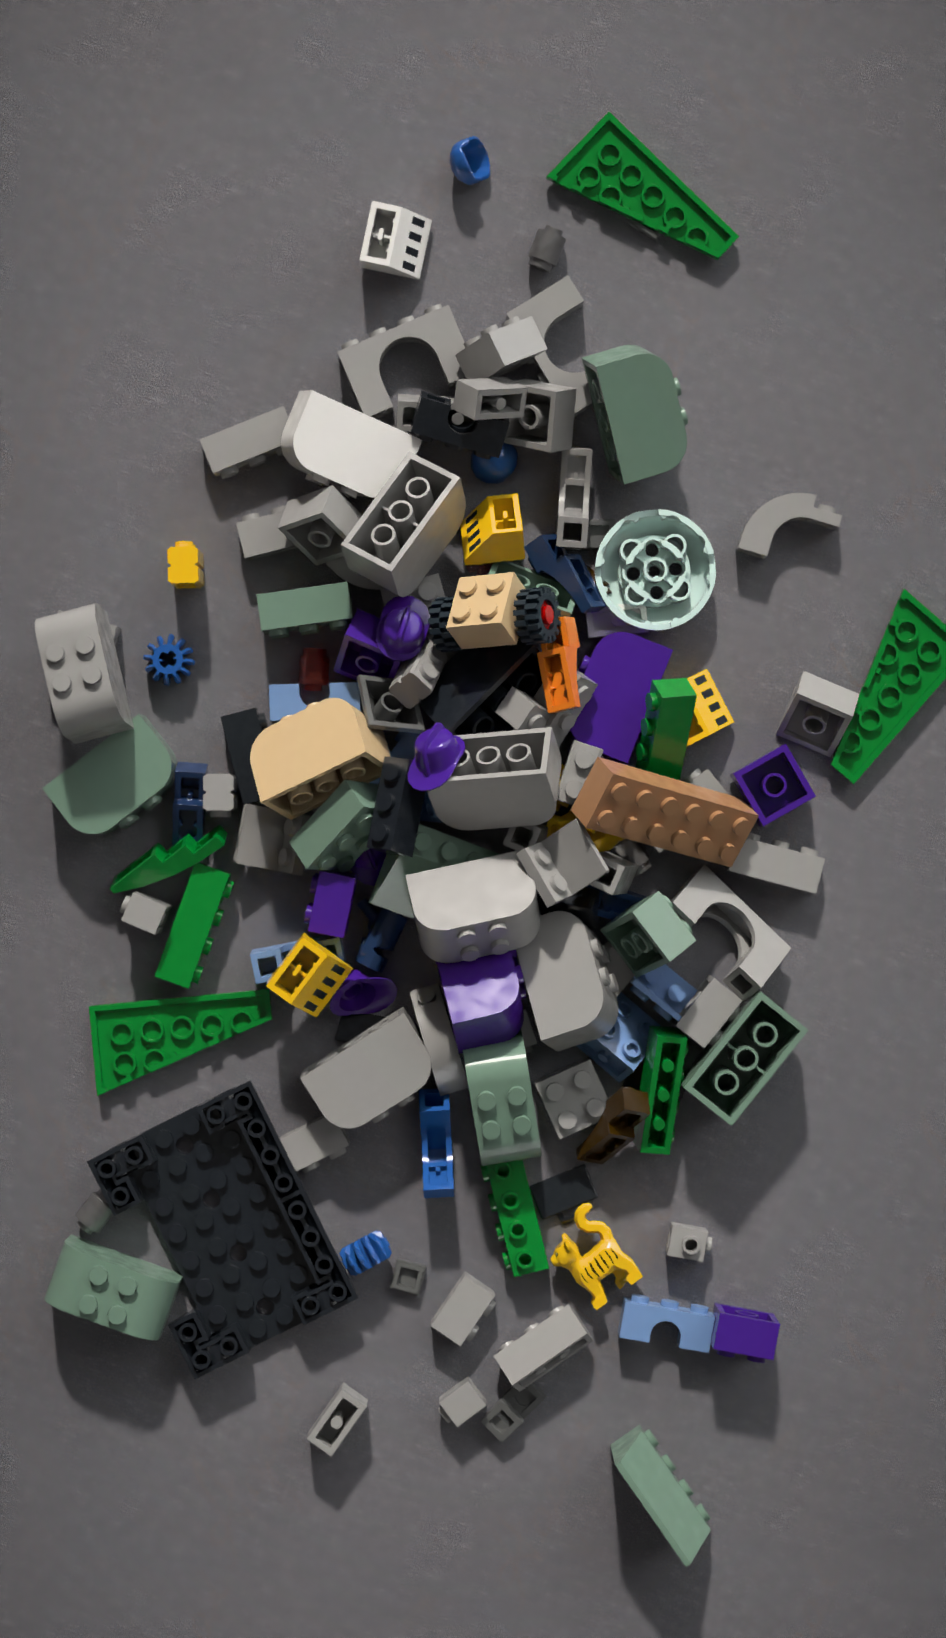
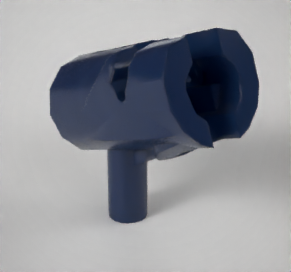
[355,898,408,973]

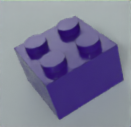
[333,609,402,681]
[730,744,816,827]
[304,870,359,938]
[711,1303,780,1363]

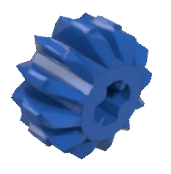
[143,634,195,686]
[339,1230,392,1276]

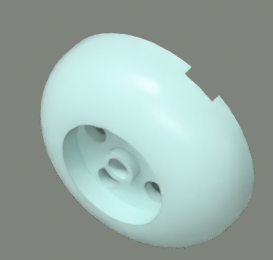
[595,509,716,631]

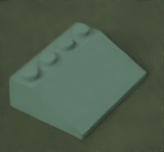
[368,824,500,919]
[610,1424,711,1567]

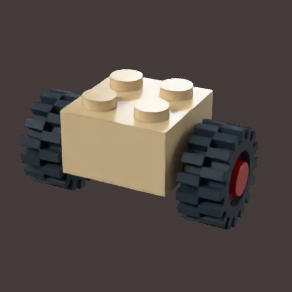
[428,572,561,652]

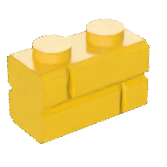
[167,541,204,589]

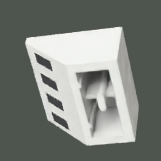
[359,201,432,280]

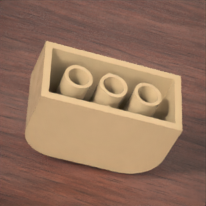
[250,698,391,820]

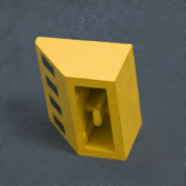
[460,493,525,565]
[687,669,734,746]
[266,932,353,1018]

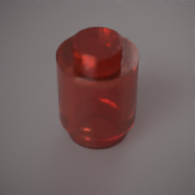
[298,648,330,692]

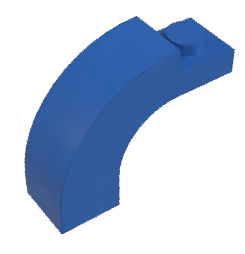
[419,1089,454,1198]

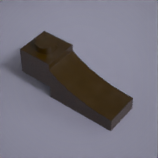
[576,1087,650,1165]

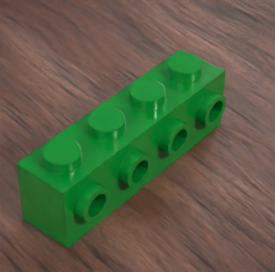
[635,678,697,780]
[155,862,235,989]
[633,1026,689,1155]
[480,1159,549,1277]

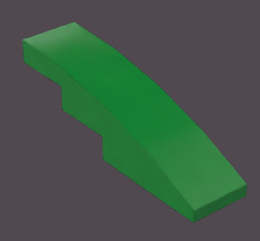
[110,824,227,893]

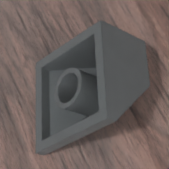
[357,675,425,734]

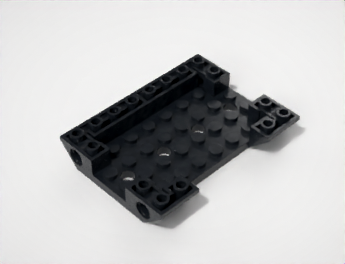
[87,1080,359,1379]

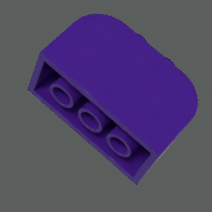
[568,632,673,764]
[435,949,527,1054]

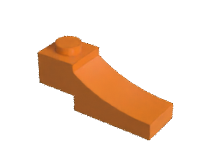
[537,616,581,714]

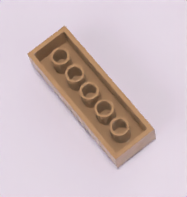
[571,757,759,867]

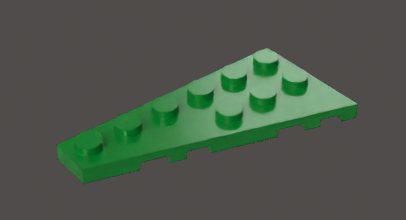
[546,112,739,260]
[830,589,946,784]
[89,989,273,1096]

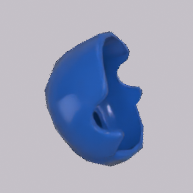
[449,136,490,185]
[471,443,518,484]

